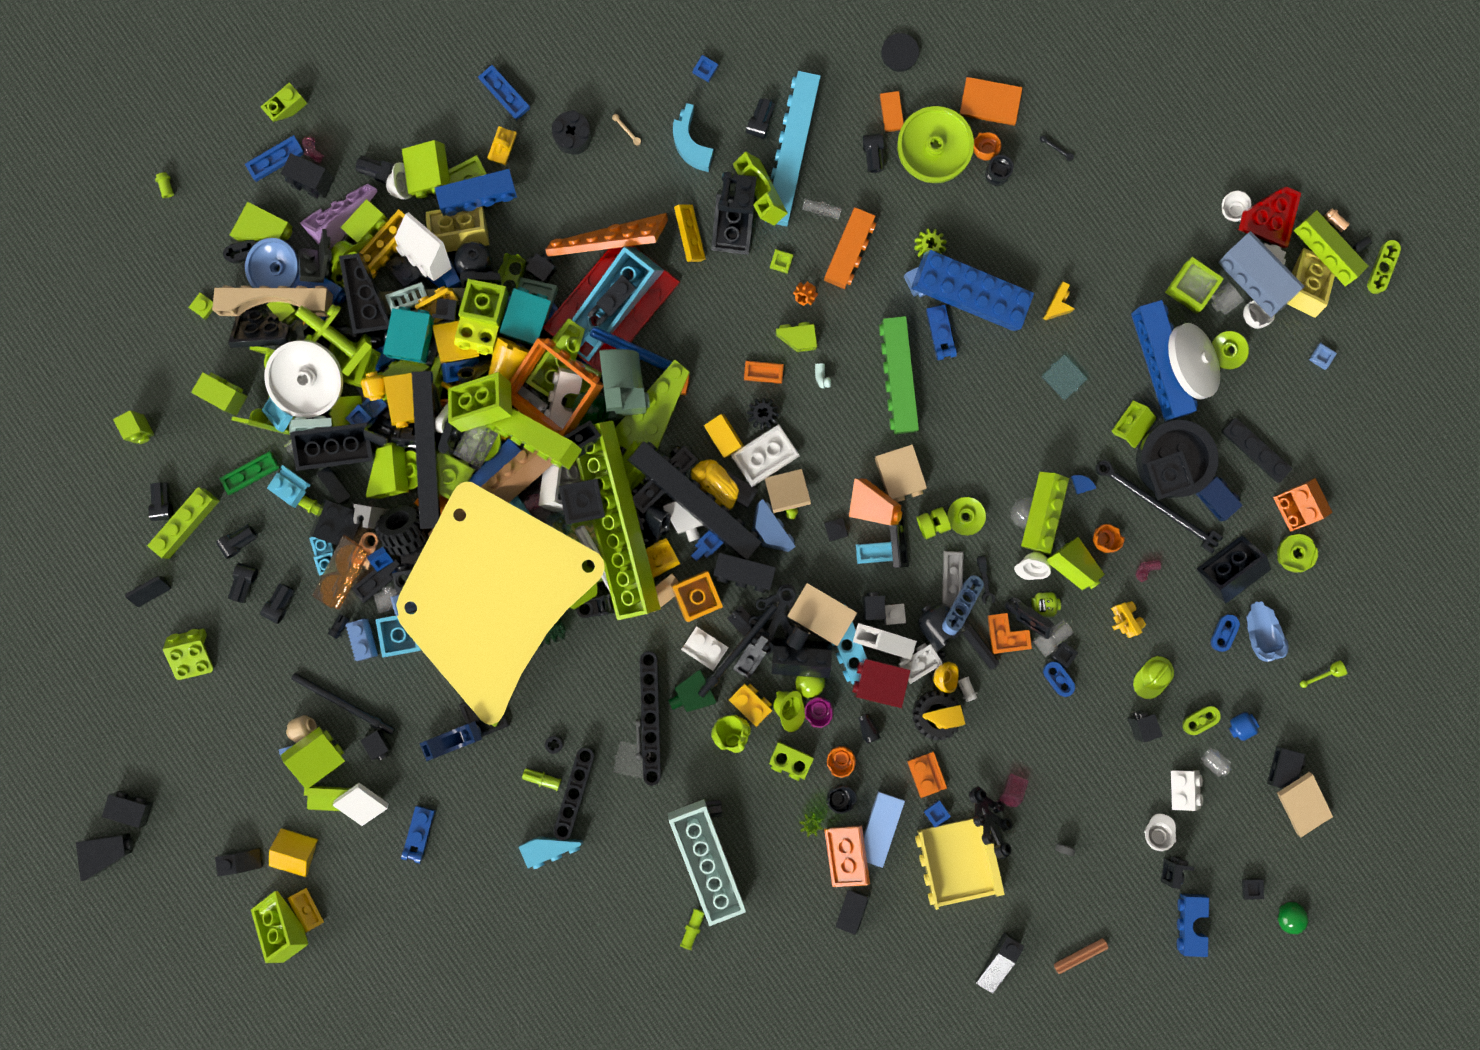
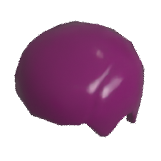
[805,697,834,728]

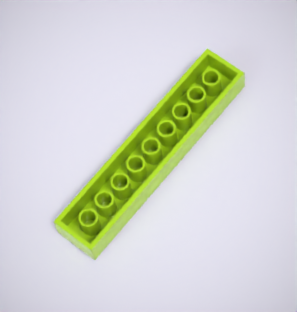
[576,421,661,620]

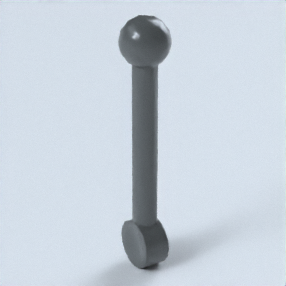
[635,719,642,760]

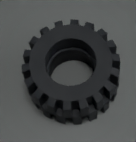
[375,504,430,555]
[912,691,962,740]

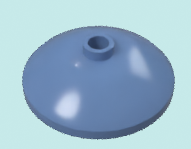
[245,238,299,288]

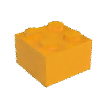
[670,571,723,622]

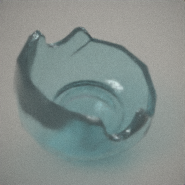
[545,512,572,536]

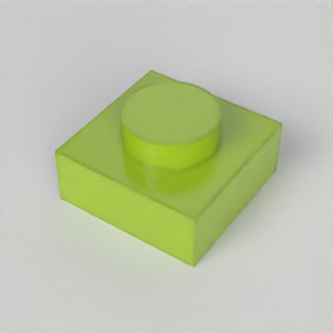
[188,293,213,320]

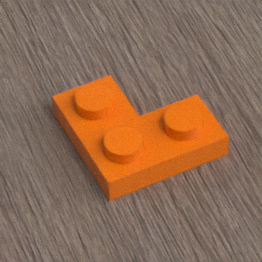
[987,613,1032,654]

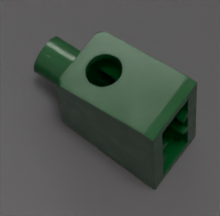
[668,669,717,712]

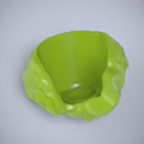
[711,715,751,753]

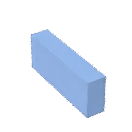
[863,791,905,868]

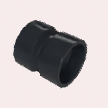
[985,155,1014,186]

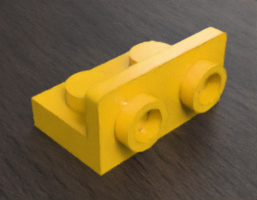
[729,683,772,727]

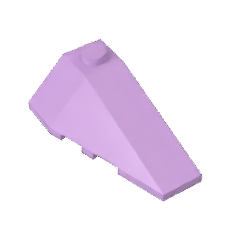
[300,184,377,249]

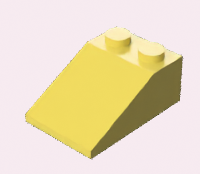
[1288,248,1335,317]

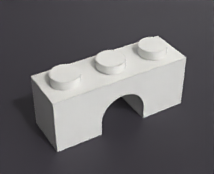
[544,367,583,429]

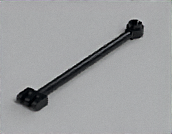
[1095,460,1223,554]

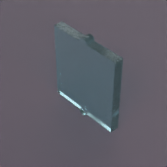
[1041,355,1087,401]

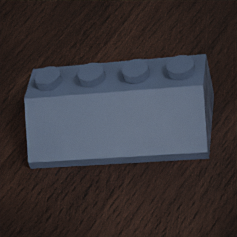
[1218,231,1305,318]

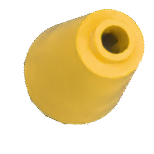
[488,337,530,381]

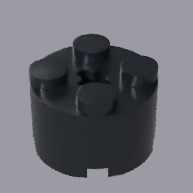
[552,110,592,155]

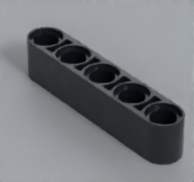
[554,746,595,840]

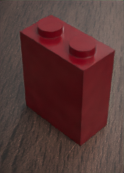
[852,659,911,708]

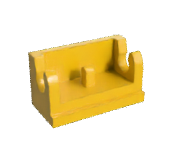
[704,414,744,458]

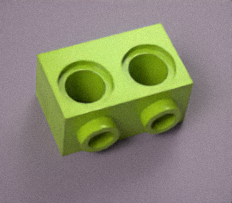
[769,741,814,781]

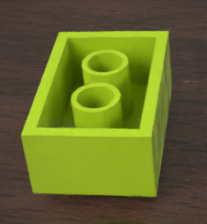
[448,372,512,432]

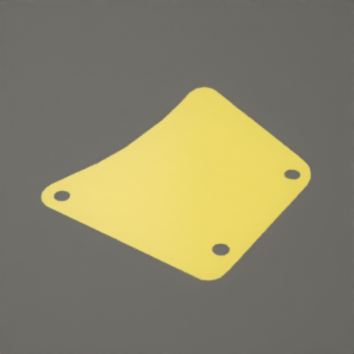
[396,482,605,725]

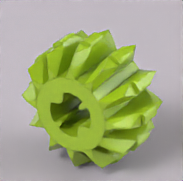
[914,229,947,257]

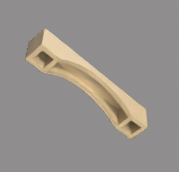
[212,285,333,317]

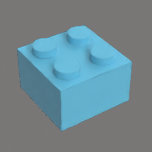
[376,612,421,658]

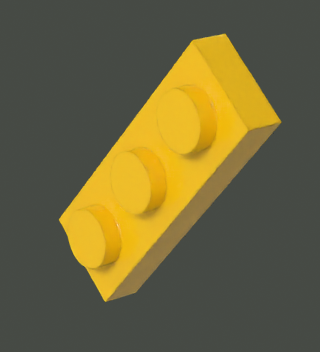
[674,204,706,262]

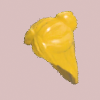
[690,459,739,509]

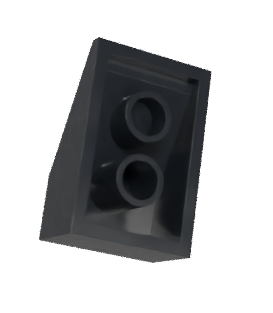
[711,189,756,255]

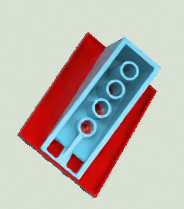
[543,246,680,372]

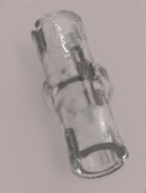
[802,198,842,220]

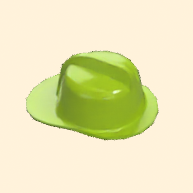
[330,241,365,275]
[1133,656,1174,699]
[773,691,805,732]

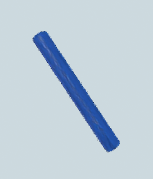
[590,327,672,371]

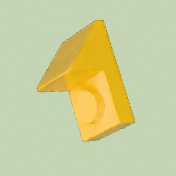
[1043,282,1075,320]

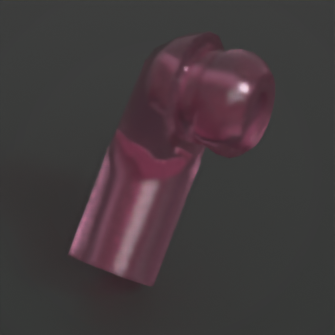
[302,136,324,163]
[1135,560,1161,582]

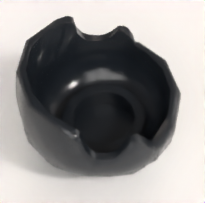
[826,784,857,814]

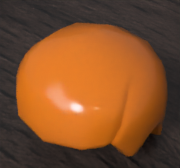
[973,132,1002,160]
[1093,524,1125,553]
[827,746,856,778]

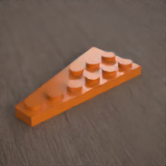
[545,213,668,257]

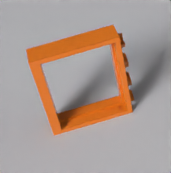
[510,338,604,436]

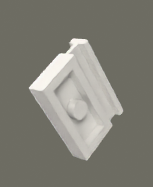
[681,626,729,671]

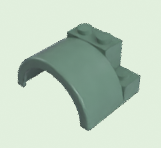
[599,349,650,421]

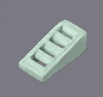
[385,282,427,312]

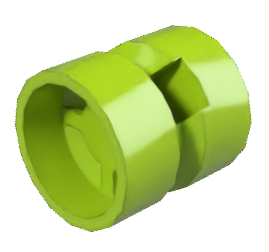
[916,507,951,539]

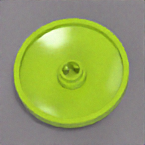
[897,106,974,183]

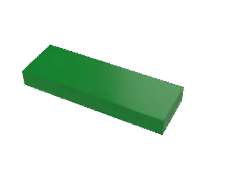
[219,451,280,495]

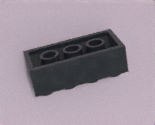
[290,422,376,471]

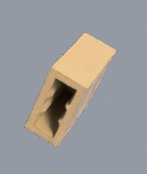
[875,444,927,502]

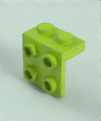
[163,628,214,680]

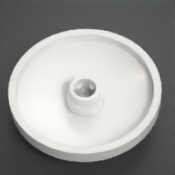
[1168,323,1220,399]
[265,340,343,418]

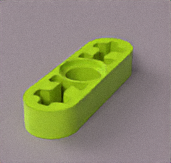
[1367,240,1401,294]

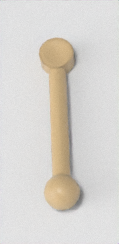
[612,114,641,146]

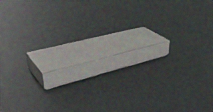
[942,551,963,609]

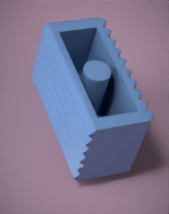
[345,619,378,661]

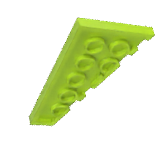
[615,360,690,484]

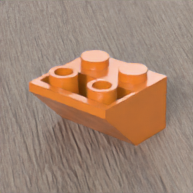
[1273,478,1333,532]

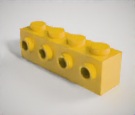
[359,209,405,279]

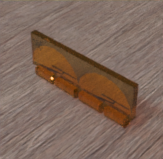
[312,535,368,609]

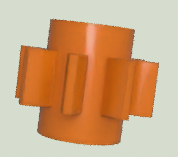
[793,281,818,306]

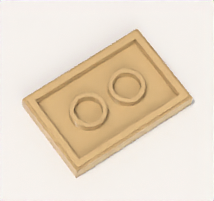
[788,583,857,646]
[1277,772,1333,837]

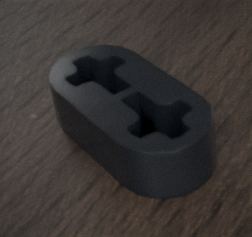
[223,240,256,264]

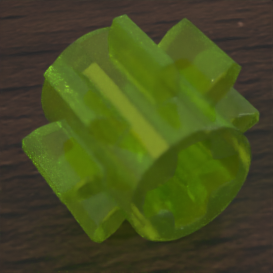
[799,813,823,837]

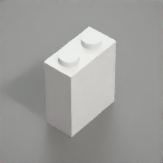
[853,623,917,660]

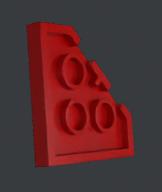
[1238,187,1301,248]

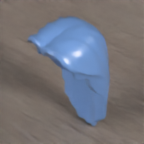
[1246,601,1289,662]

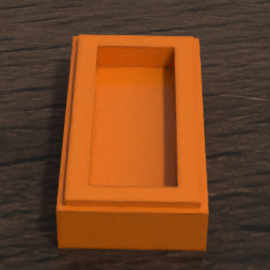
[880,91,904,132]
[744,361,784,384]

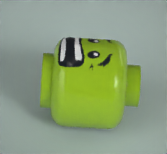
[1031,592,1061,617]

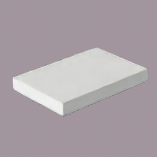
[731,424,800,487]

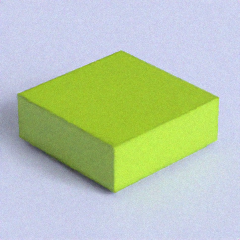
[770,249,793,274]

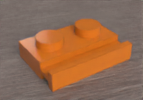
[907,751,947,798]

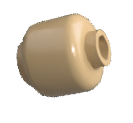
[286,715,317,743]

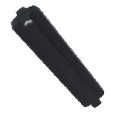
[963,620,999,670]

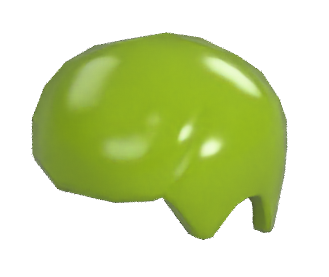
[795,676,825,698]

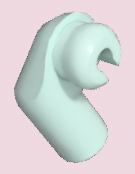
[815,363,831,389]

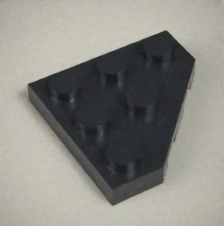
[228,304,291,348]

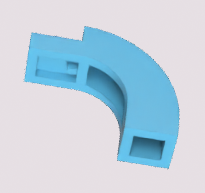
[673,103,714,172]

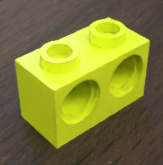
[454,317,499,355]

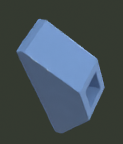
[752,499,796,552]

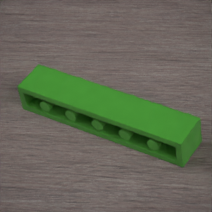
[879,316,919,434]

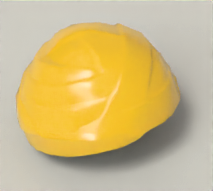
[933,662,959,693]

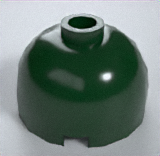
[572,389,610,426]

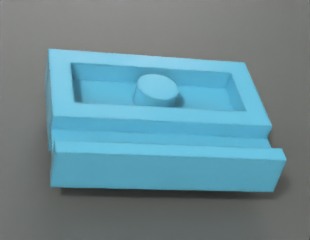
[267,465,310,508]

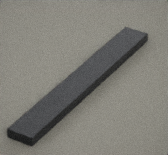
[412,371,440,529]

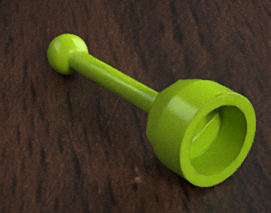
[1300,660,1347,688]

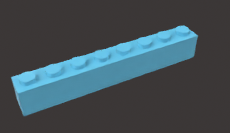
[765,71,820,227]

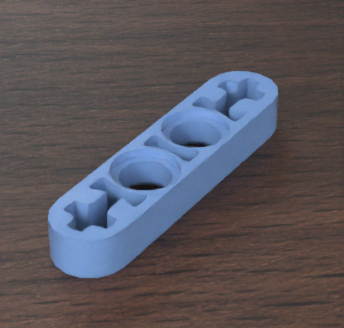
[942,575,984,635]

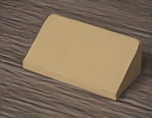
[655,574,679,612]

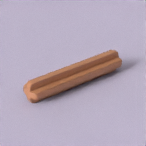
[1054,939,1108,974]

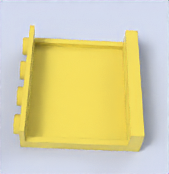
[915,818,1005,910]

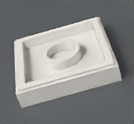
[333,783,389,826]

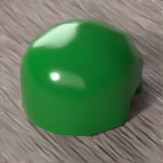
[1277,902,1308,934]

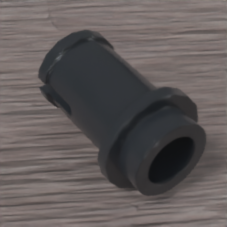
[327,613,350,639]

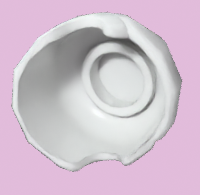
[1222,190,1251,222]
[1243,300,1275,329]

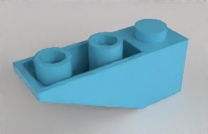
[519,837,583,869]

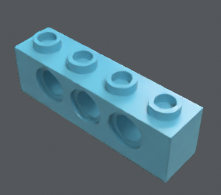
[831,604,868,685]

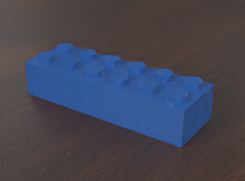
[911,250,1034,331]
[1131,300,1197,422]

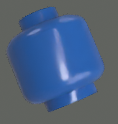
[1229,712,1260,741]

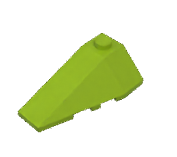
[525,318,585,396]

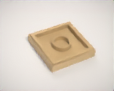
[765,469,811,513]

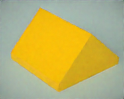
[269,828,318,877]

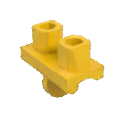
[487,126,517,165]
[1111,601,1146,638]

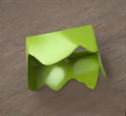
[498,253,526,296]

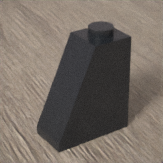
[76,833,133,881]

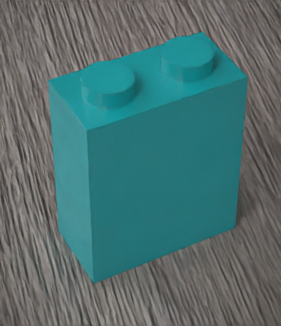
[499,287,551,346]
[383,307,435,364]

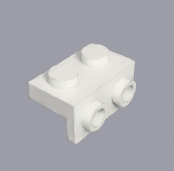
[898,643,943,684]
[1171,770,1203,811]

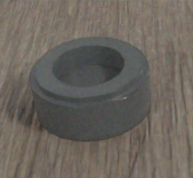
[1055,843,1076,857]

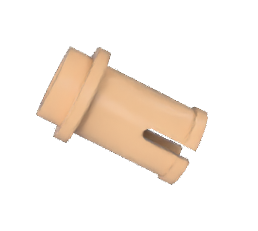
[1324,208,1350,233]

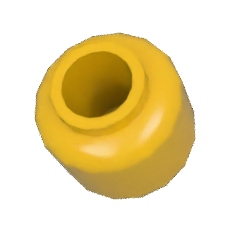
[361,371,386,401]

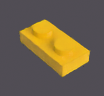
[287,888,324,933]

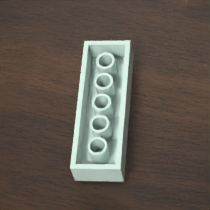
[667,799,746,926]

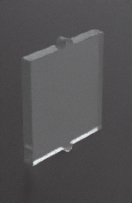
[613,741,652,779]

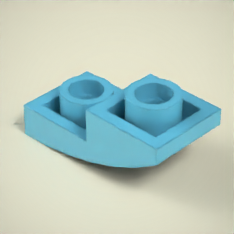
[309,536,338,576]

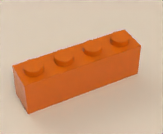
[824,207,877,289]

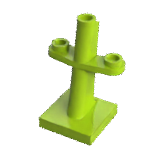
[295,305,372,376]

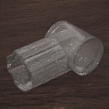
[1033,620,1074,657]

